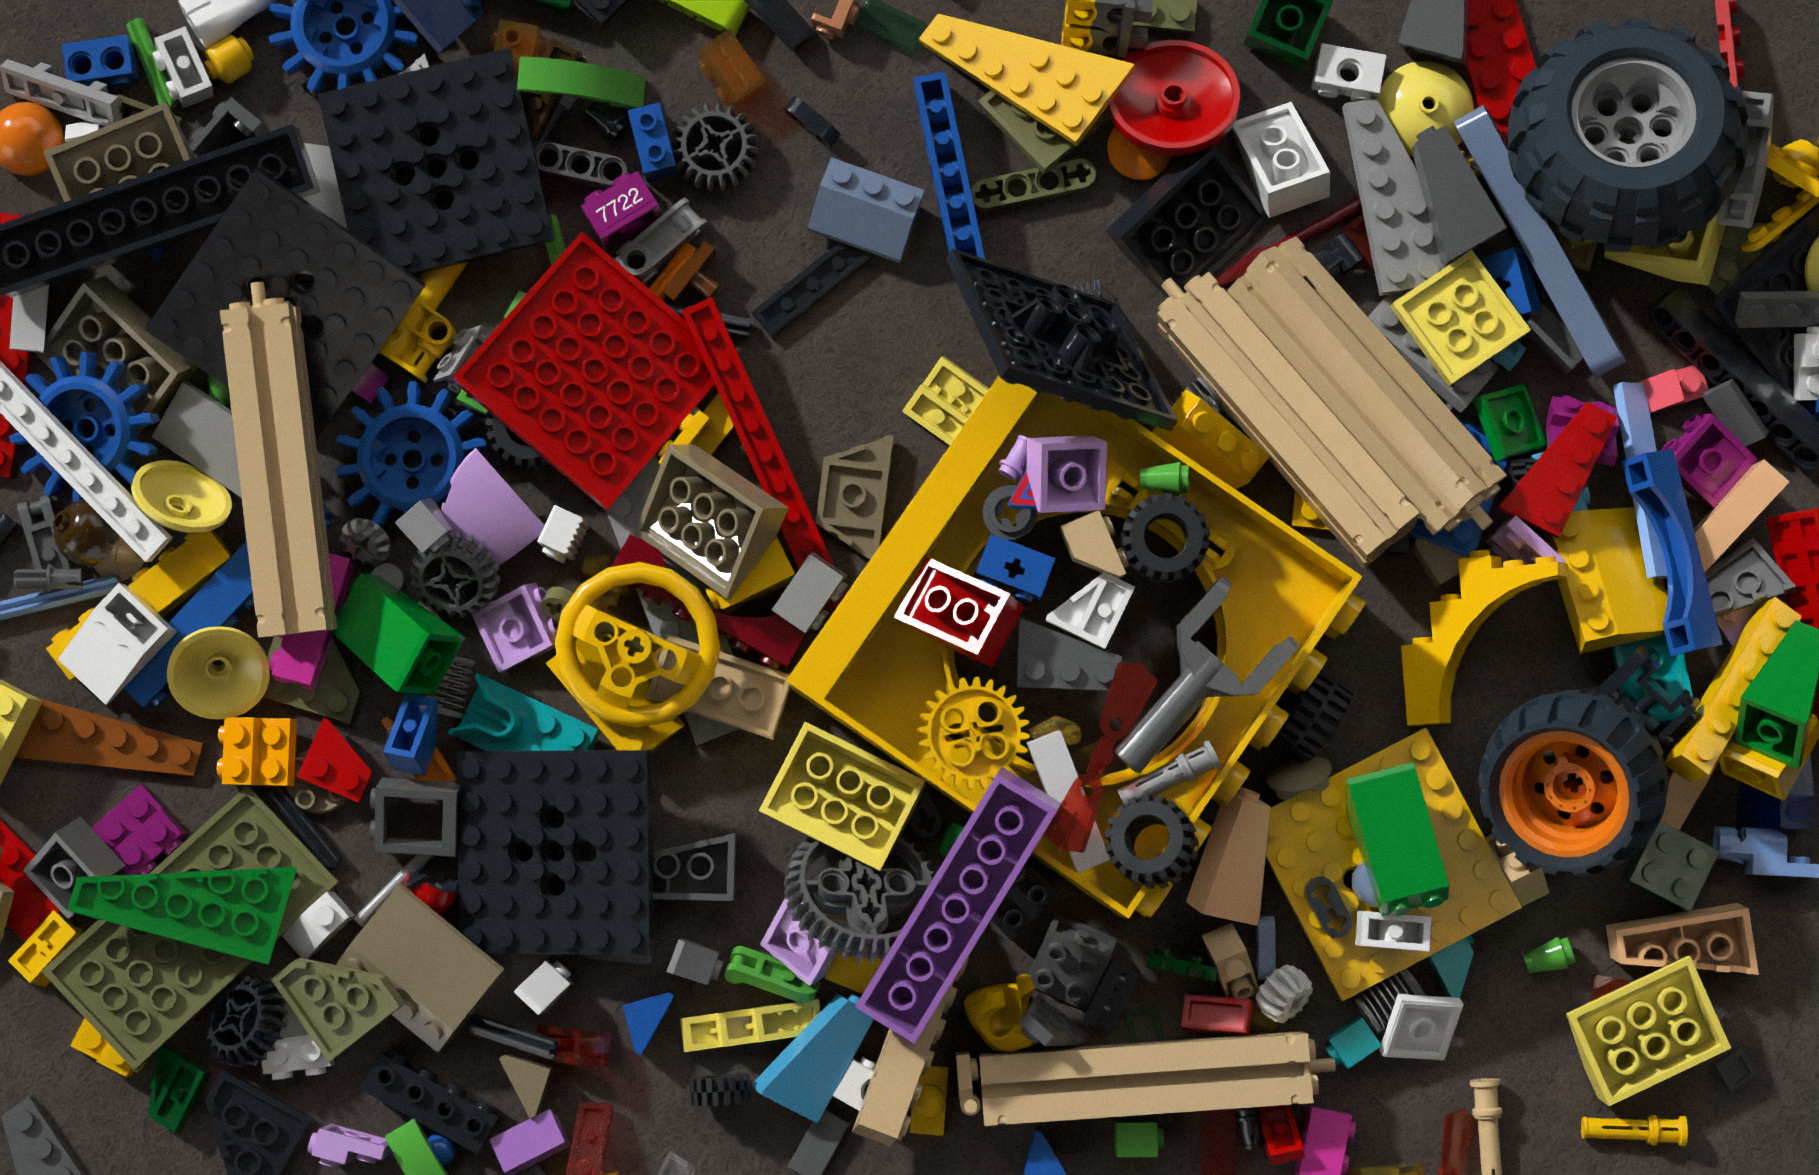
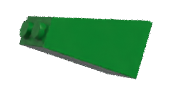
[330,573,466,695]
[1735,621,1819,770]
[1345,762,1450,917]

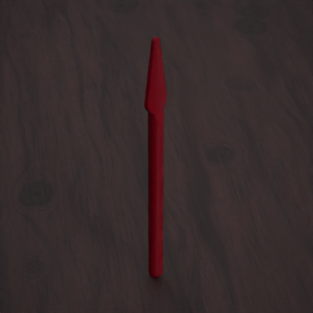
[1216,197,1362,286]

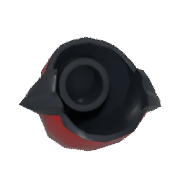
[405,871,458,917]

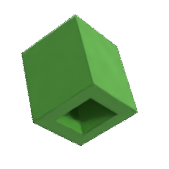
[1115,1120,1164,1157]

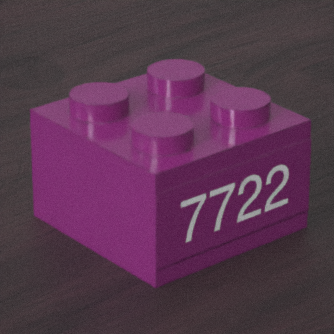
[581,171,662,252]

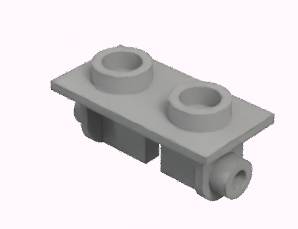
[433,325,488,393]

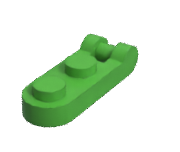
[724,946,820,1003]

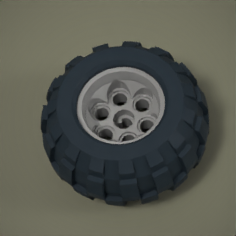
[1507,18,1750,252]

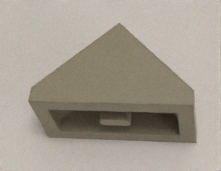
[1410,539,1468,587]
[499,1053,554,1119]

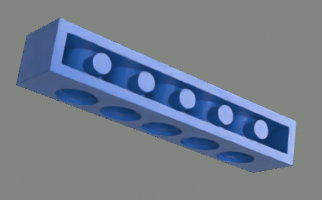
[913,71,985,259]

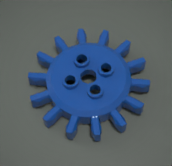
[269,0,420,96]
[9,352,160,502]
[335,381,489,528]

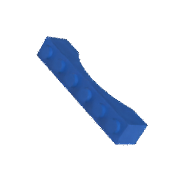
[1621,449,1723,656]

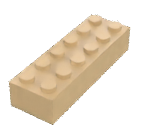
[852,957,969,1146]

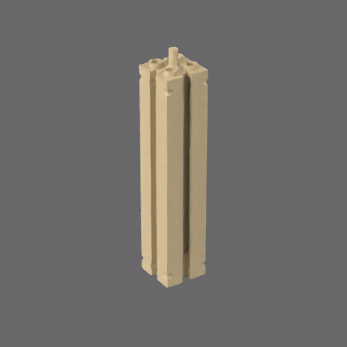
[1227,236,1507,536]
[1157,272,1419,569]
[220,282,338,637]
[979,1031,1336,1126]

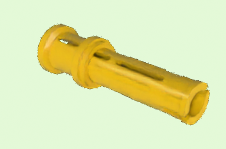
[1581,1115,1688,1146]

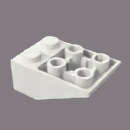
[58,583,177,705]

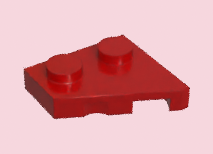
[297,718,374,804]

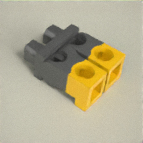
[1061,0,1152,58]

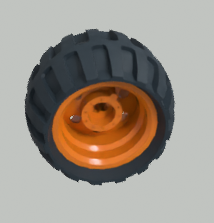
[1478,690,1668,877]

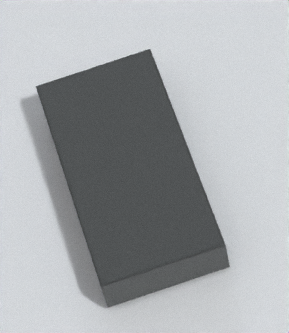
[1702,379,1769,446]
[787,1109,850,1175]

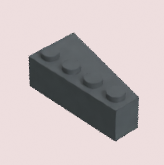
[653,833,737,901]

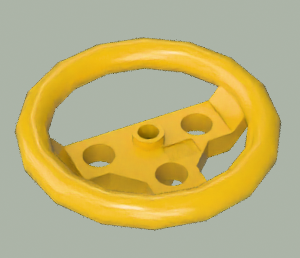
[555,562,721,728]

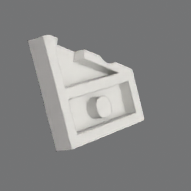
[1045,572,1135,650]

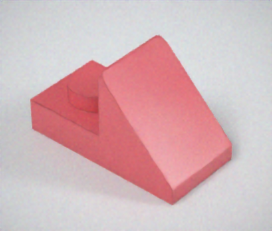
[1637,365,1708,413]

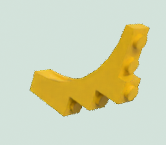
[1401,550,1569,726]

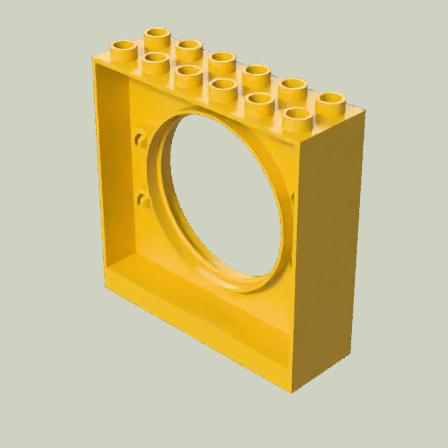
[786,376,1366,919]

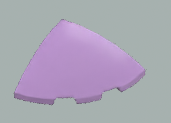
[441,448,545,565]

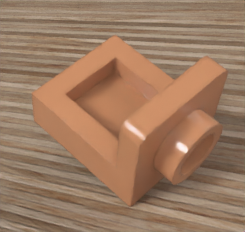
[811,0,860,39]

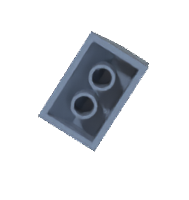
[807,157,924,263]

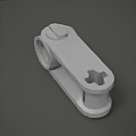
[615,198,708,285]

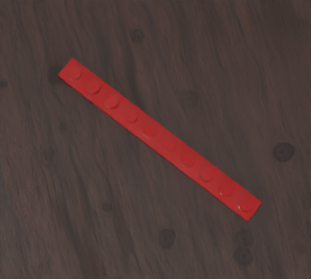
[682,297,847,611]

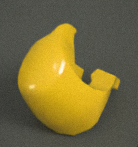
[964,974,1035,1053]

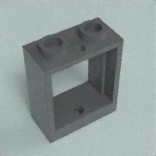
[370,778,460,857]

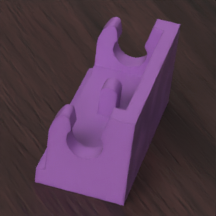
[489,1109,572,1175]

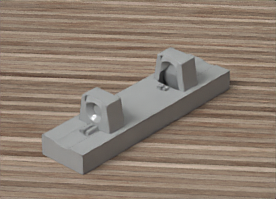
[0,59,122,127]

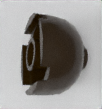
[53,499,116,568]

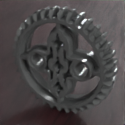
[784,835,937,964]

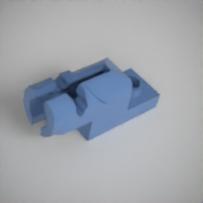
[1712,826,1819,878]

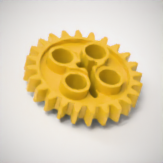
[917,677,1030,790]

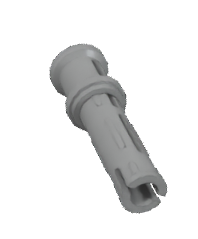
[1117,740,1222,808]

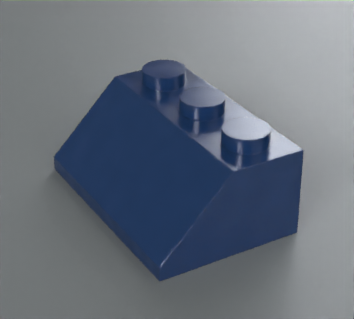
[393,0,485,53]

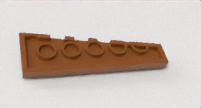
[15,697,205,776]

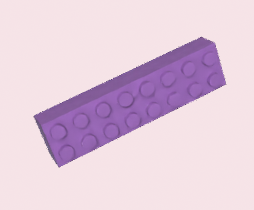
[855,767,1061,1044]

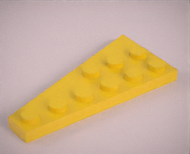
[919,14,1136,146]

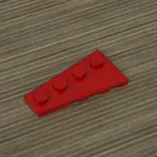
[1715,0,1747,91]
[1497,402,1617,538]

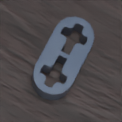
[1255,916,1276,980]

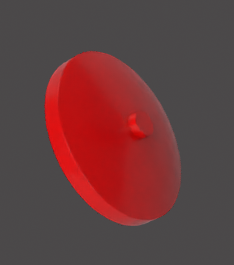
[1108,40,1240,156]

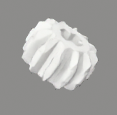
[1255,964,1313,1023]

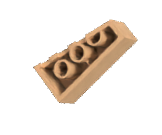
[1606,903,1759,975]

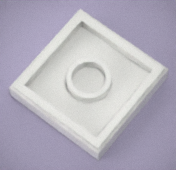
[1379,994,1464,1060]

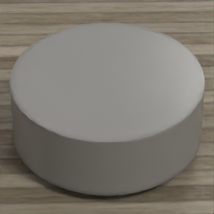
[371,563,405,591]

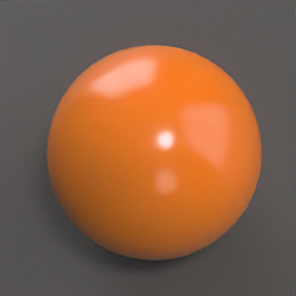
[0,102,65,176]

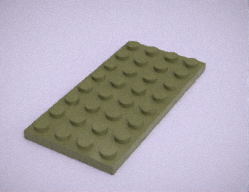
[42,786,339,1071]

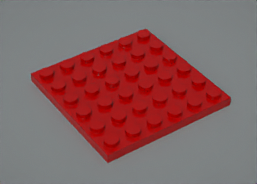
[452,232,715,511]

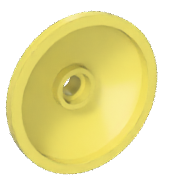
[1377,61,1474,157]
[131,460,232,533]
[167,626,270,720]

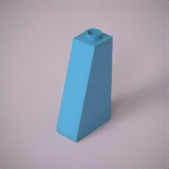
[752,994,874,1123]

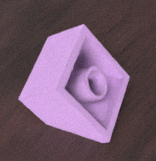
[1026,435,1107,513]

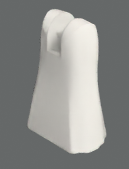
[178,0,277,49]

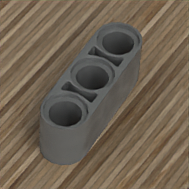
[535,143,628,190]

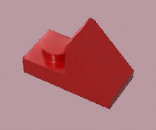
[1257,1105,1305,1165]

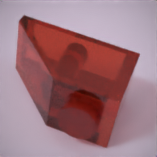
[534,1024,611,1066]

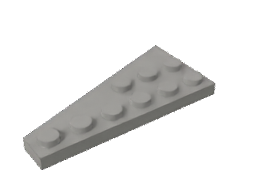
[1342,99,1456,296]

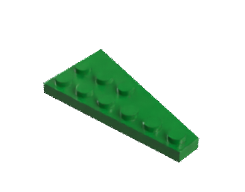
[67,866,298,965]

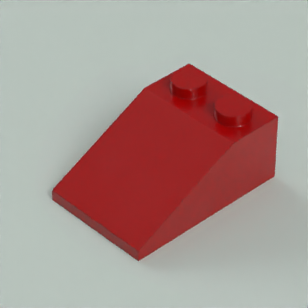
[894,557,1024,668]

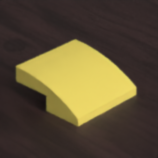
[902,356,989,445]

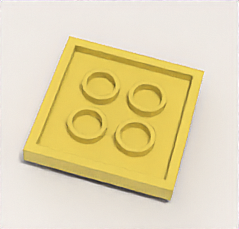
[1390,250,1531,387]

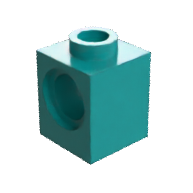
[1325,1016,1382,1069]

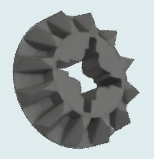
[983,485,1038,540]

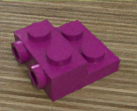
[1545,395,1619,466]
[1661,414,1758,508]
[91,784,187,875]

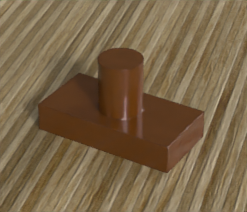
[663,241,721,304]

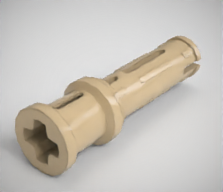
[1470,1078,1503,1175]

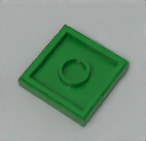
[1473,384,1547,462]

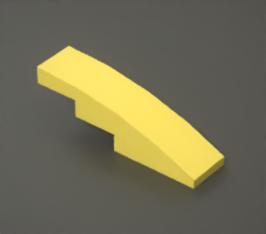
[680,999,820,1052]

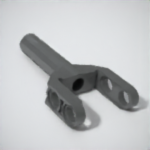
[1114,575,1300,774]

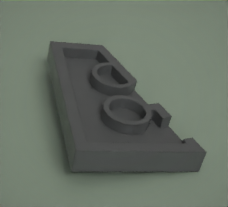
[1016,618,1122,692]
[1,1096,85,1175]

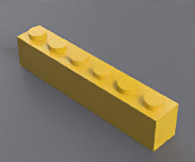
[46,530,233,682]
[1664,597,1802,783]

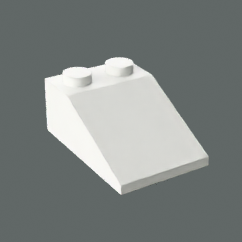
[1231,102,1330,218]

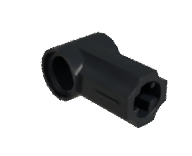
[1314,232,1365,278]

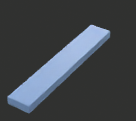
[1613,382,1668,579]

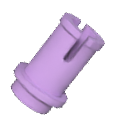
[999,435,1027,481]

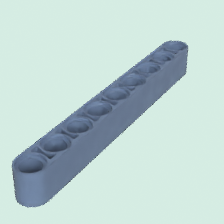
[1454,105,1626,378]

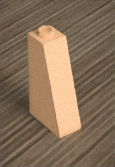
[1694,460,1790,573]
[1186,788,1270,926]

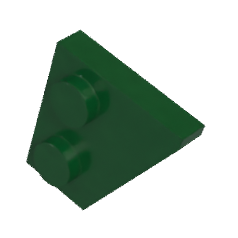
[1144,947,1218,981]
[148,1044,211,1133]

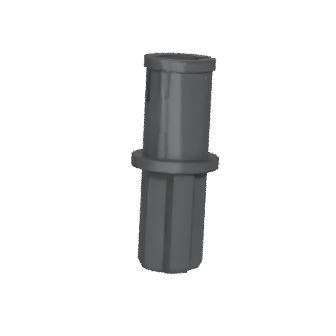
[14,566,84,592]

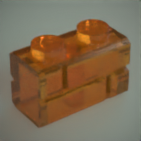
[697,29,768,110]

